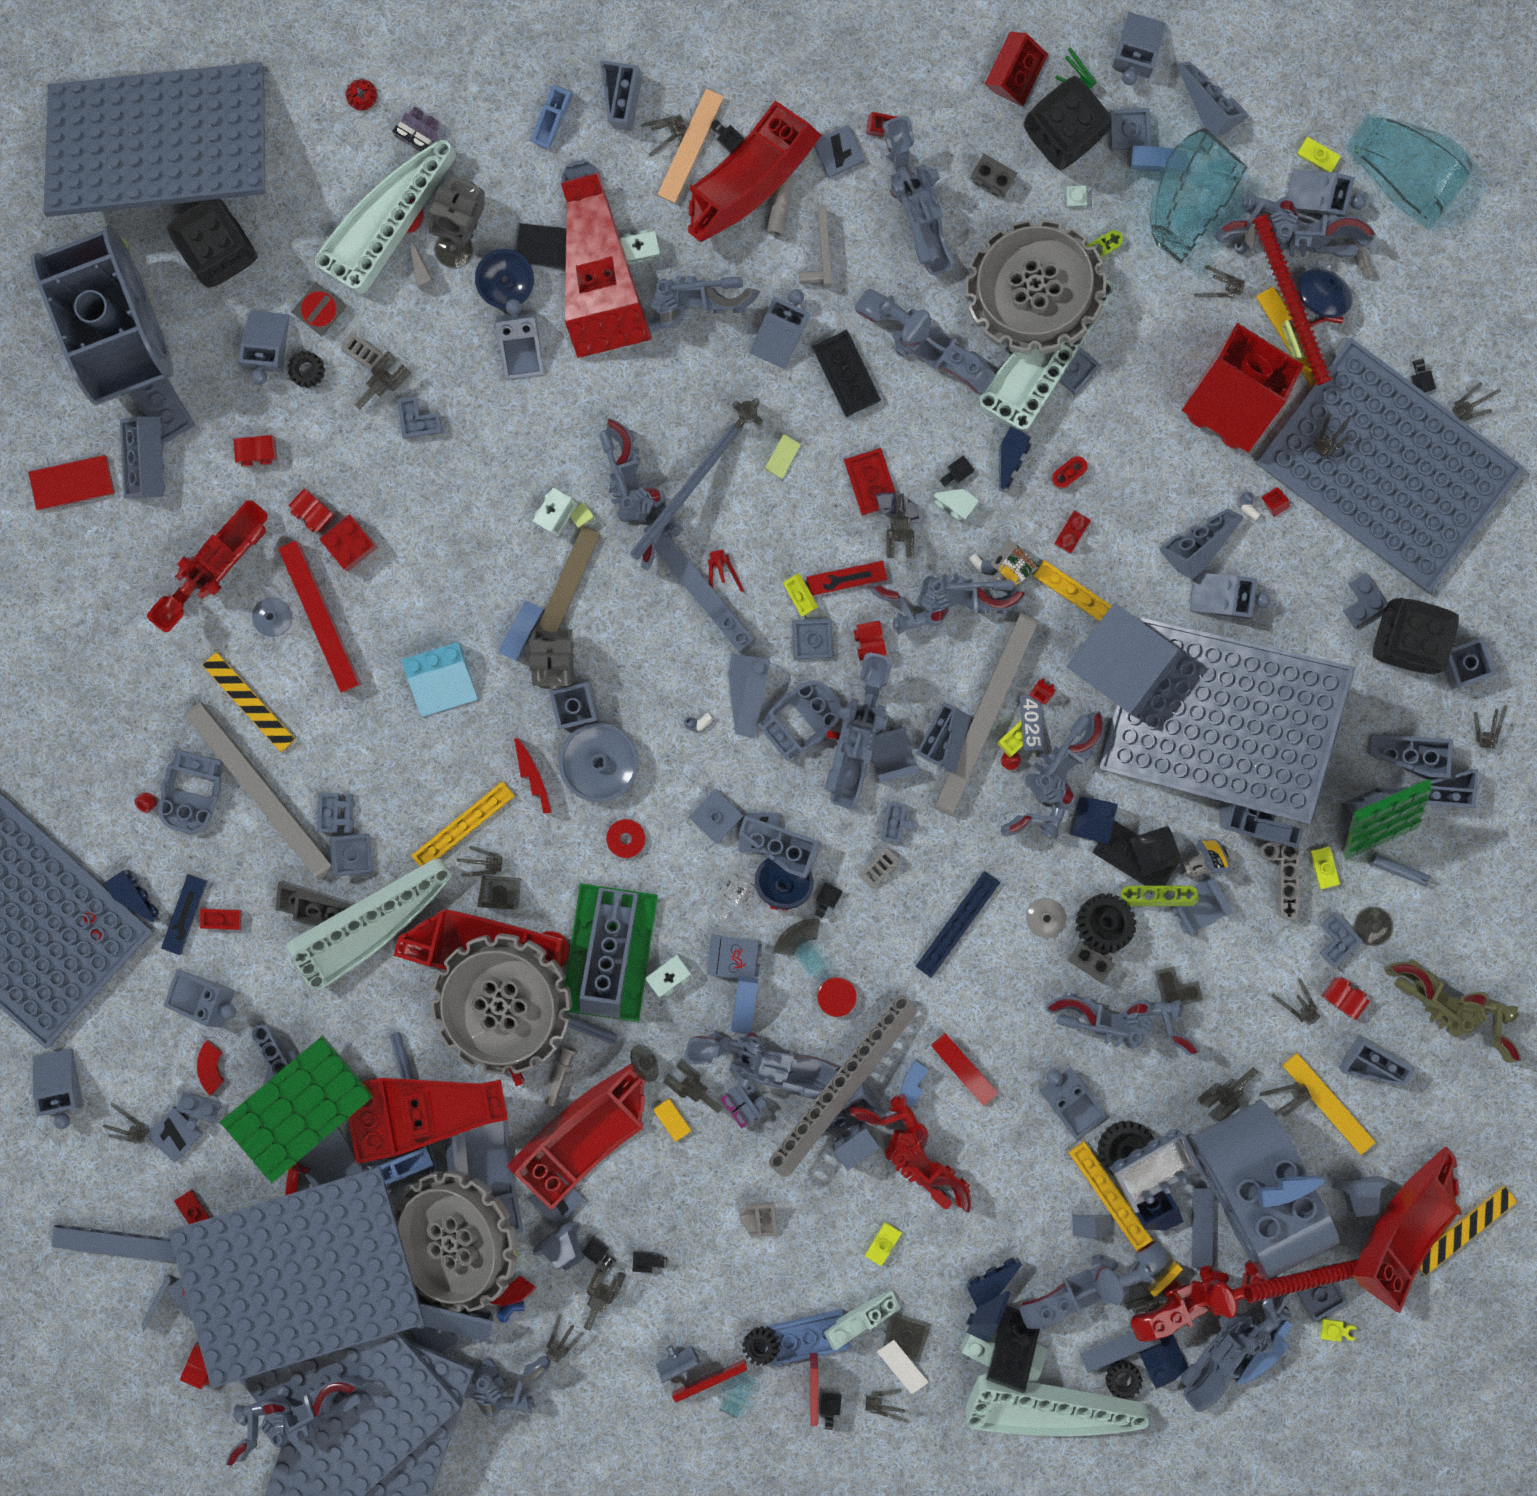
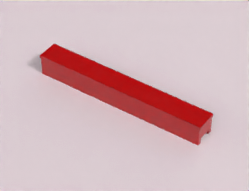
[278,540,361,693]

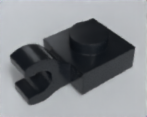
[711,119,744,154]
[1410,358,1436,393]
[940,455,975,487]
[815,882,843,918]
[583,1236,617,1269]
[632,1250,668,1273]
[820,1392,842,1430]

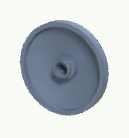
[559,723,638,802]

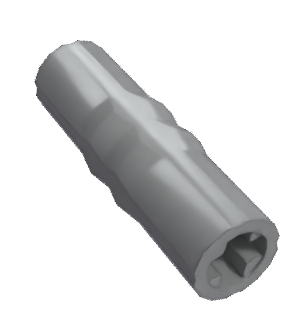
[767,176,793,236]

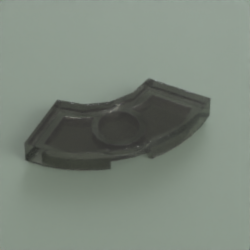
[774,919,821,956]

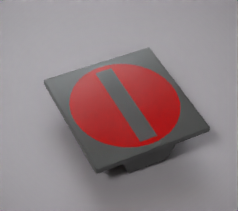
[291,282,346,336]

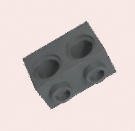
[970,153,1018,198]
[1067,941,1115,984]

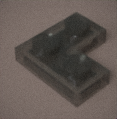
[1154,966,1203,1005]

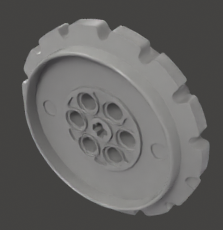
[965,219,1106,355]
[431,934,572,1075]
[394,1171,518,1312]

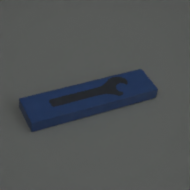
[161,874,208,955]

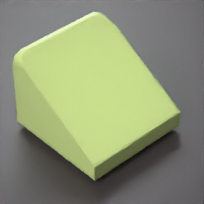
[570,502,595,529]

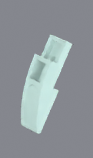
[824,1291,901,1350]

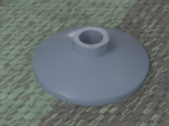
[252,598,292,637]

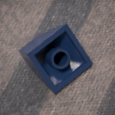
[1070,797,1118,844]
[1131,1185,1184,1231]
[966,1291,1011,1342]
[1139,1334,1188,1389]

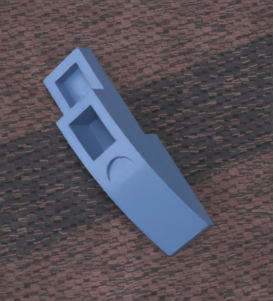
[1234,1319,1293,1385]

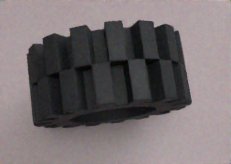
[287,351,325,388]
[742,1326,781,1366]
[1105,1361,1143,1400]

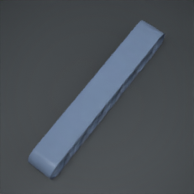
[51,1225,177,1263]

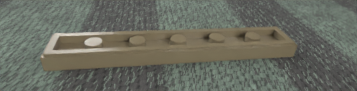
[537,526,601,631]

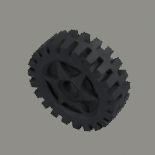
[1075,893,1137,954]
[1097,1121,1158,1181]

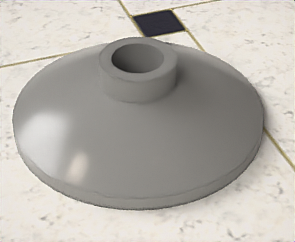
[1026,898,1066,938]

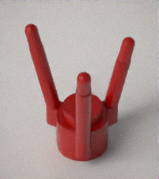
[708,550,744,592]

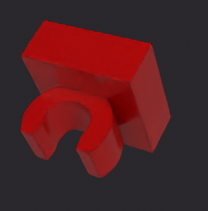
[1029,678,1056,705]

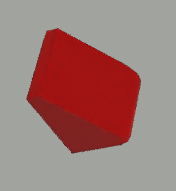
[1261,487,1290,517]

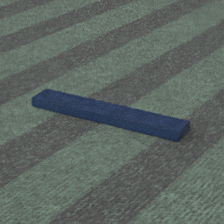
[915,871,1000,978]

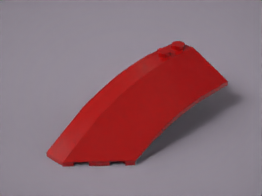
[688,100,822,242]
[394,909,563,988]
[506,1063,646,1211]
[1352,1147,1461,1313]

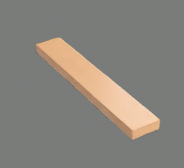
[657,88,724,204]

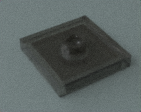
[882,1312,931,1363]

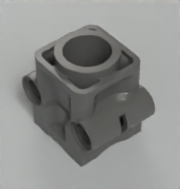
[428,176,485,248]
[529,629,574,689]

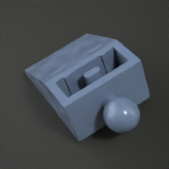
[1112,12,1166,86]
[1287,169,1366,217]
[749,289,810,369]
[495,299,544,380]
[238,311,290,385]
[1190,573,1271,619]
[164,969,237,1028]
[33,1048,83,1129]
[1039,1067,1108,1141]

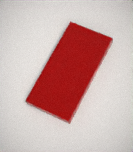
[28,455,115,511]

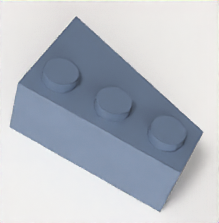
[600,61,643,131]
[916,702,971,774]
[1411,769,1479,808]
[1339,1034,1415,1087]

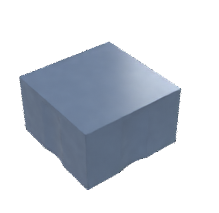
[1066,602,1184,718]

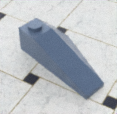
[1177,62,1249,136]

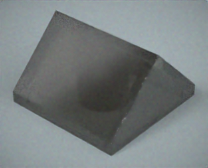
[477,875,521,910]

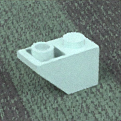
[932,489,979,521]

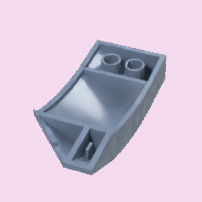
[445,1112,523,1233]

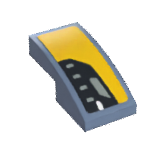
[1197,839,1231,873]

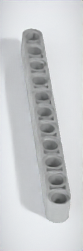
[933,612,1039,816]
[185,701,332,880]
[769,995,917,1177]

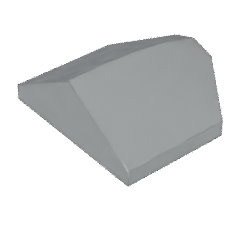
[740,1202,778,1237]

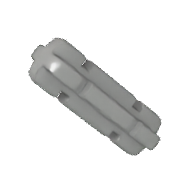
[1351,241,1375,279]

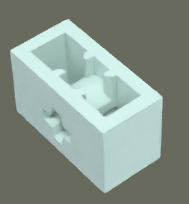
[620,230,661,265]
[533,488,578,537]
[645,954,692,997]

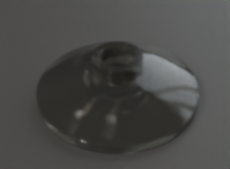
[434,237,474,269]
[1354,907,1393,946]
[630,1044,659,1082]

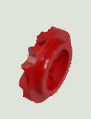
[345,78,377,111]

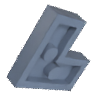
[397,396,442,439]
[1343,573,1388,627]
[1319,912,1363,968]

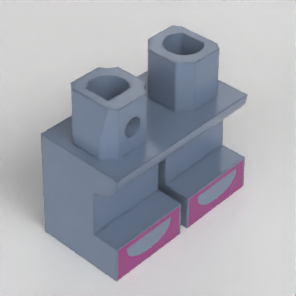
[720,1082,767,1129]

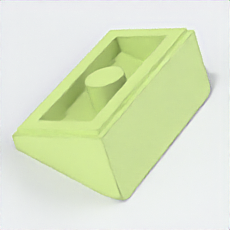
[1281,320,1307,360]
[765,434,801,479]

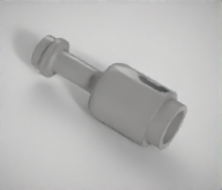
[1182,849,1235,878]

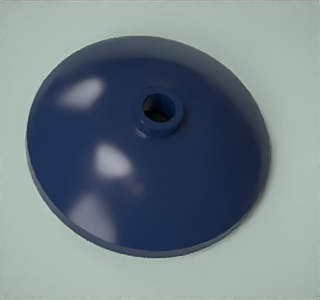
[475,249,534,309]
[1297,268,1353,318]
[754,858,814,909]

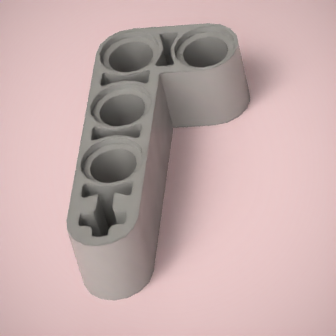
[1258,842,1299,920]

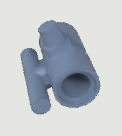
[656,1345,700,1383]

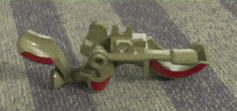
[1384,959,1522,1063]

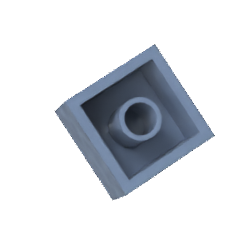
[1444,637,1496,689]
[549,681,600,730]
[833,1123,880,1171]

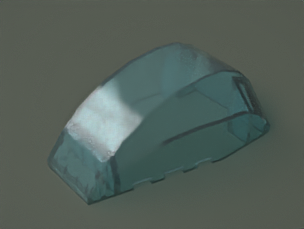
[1345,114,1475,230]
[1150,128,1247,264]

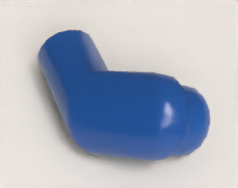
[497,1301,524,1323]

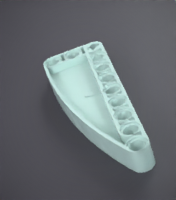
[315,140,456,294]
[979,280,1114,433]
[287,858,451,990]
[965,1374,1149,1436]

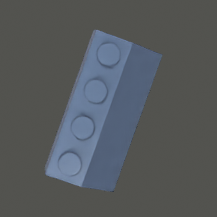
[120,416,165,498]
[416,1296,493,1343]

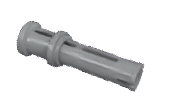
[544,1045,578,1107]

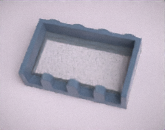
[1109,1128,1204,1213]

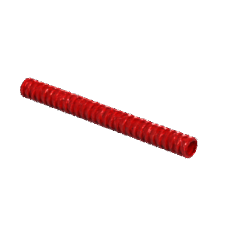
[1252,214,1333,386]
[1244,1258,1359,1303]

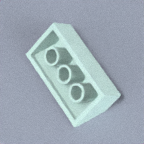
[960,1326,1048,1383]

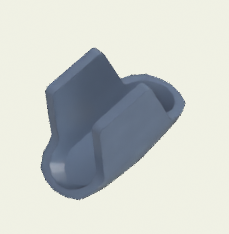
[1332,1176,1390,1217]
[532,1222,584,1271]

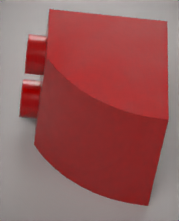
[1181,323,1304,453]

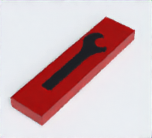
[806,561,887,596]
[672,1359,747,1403]

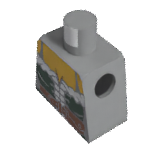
[990,538,1039,586]

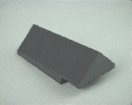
[275,880,356,926]

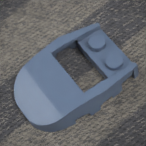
[757,680,841,761]
[158,749,222,834]

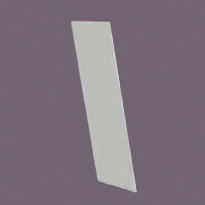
[877,1340,929,1394]

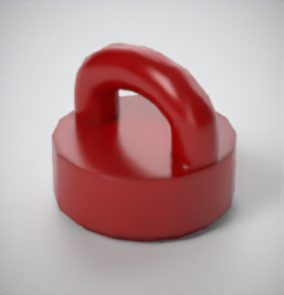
[1001,752,1021,770]
[134,792,158,813]
[1163,1279,1182,1298]

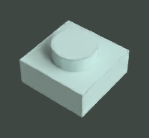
[1066,186,1087,208]

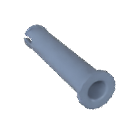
[1370,852,1431,887]

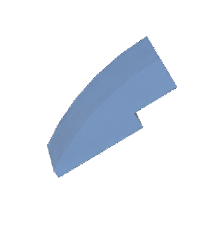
[531,85,574,149]
[1130,145,1188,172]
[499,601,544,662]
[731,976,758,1034]
[897,1059,929,1123]
[371,1146,433,1185]
[1258,1175,1324,1207]

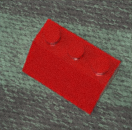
[985,31,1048,106]

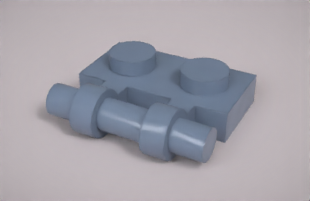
[317,793,355,833]

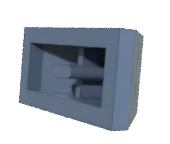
[1072,1214,1113,1239]

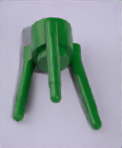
[1055,47,1097,89]

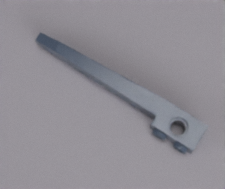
[643,522,756,653]

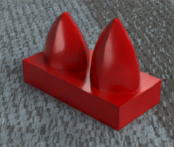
[1054,510,1091,554]

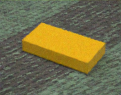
[653,1098,692,1142]
[1147,1261,1183,1297]

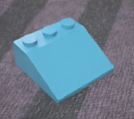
[402,642,478,717]

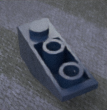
[999,427,1032,492]
[104,870,160,922]
[965,1258,1022,1308]

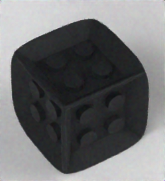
[1024,76,1112,171]
[166,199,258,288]
[1373,598,1459,675]

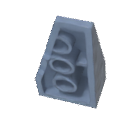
[1159,509,1243,580]
[728,653,770,738]
[1370,735,1454,779]
[739,816,822,878]
[821,1082,883,1136]

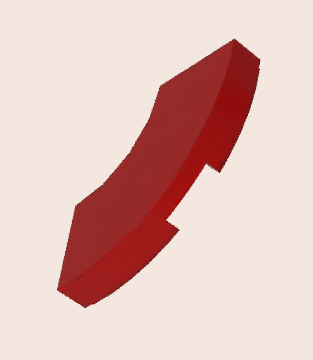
[197,1040,225,1096]
[490,1276,537,1306]

